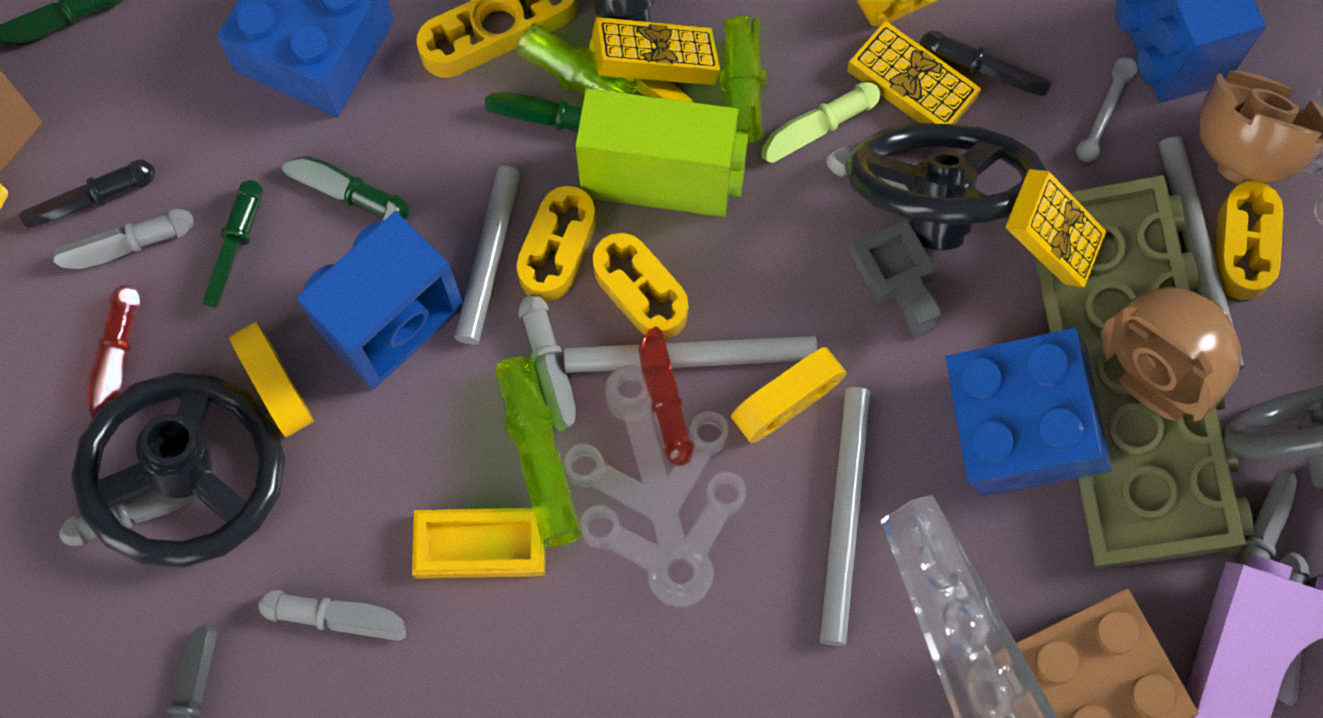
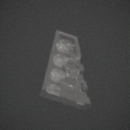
[881,495,1058,718]

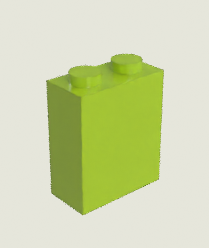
[575,88,748,217]

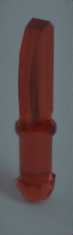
[87,285,140,419]
[638,326,694,467]

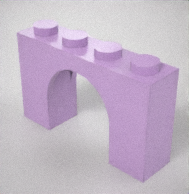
[1186,554,1323,718]

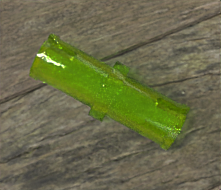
[720,16,767,143]
[516,22,637,96]

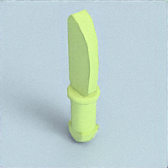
[761,82,881,163]

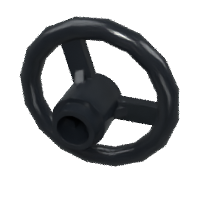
[845,123,1047,250]
[71,372,285,568]

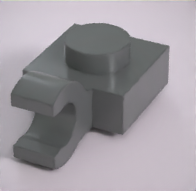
[850,219,941,339]

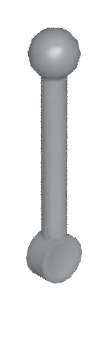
[1076,57,1138,163]

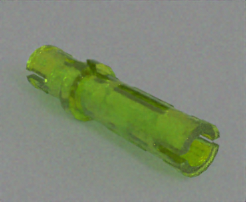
[494,356,583,548]

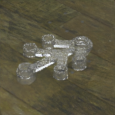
[564,365,746,608]

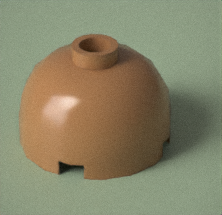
[1199,70,1323,184]
[1101,287,1241,422]

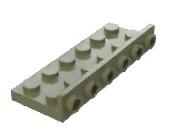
[1034,175,1254,570]

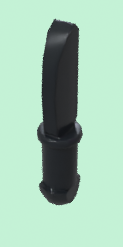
[920,31,1051,96]
[18,159,155,228]

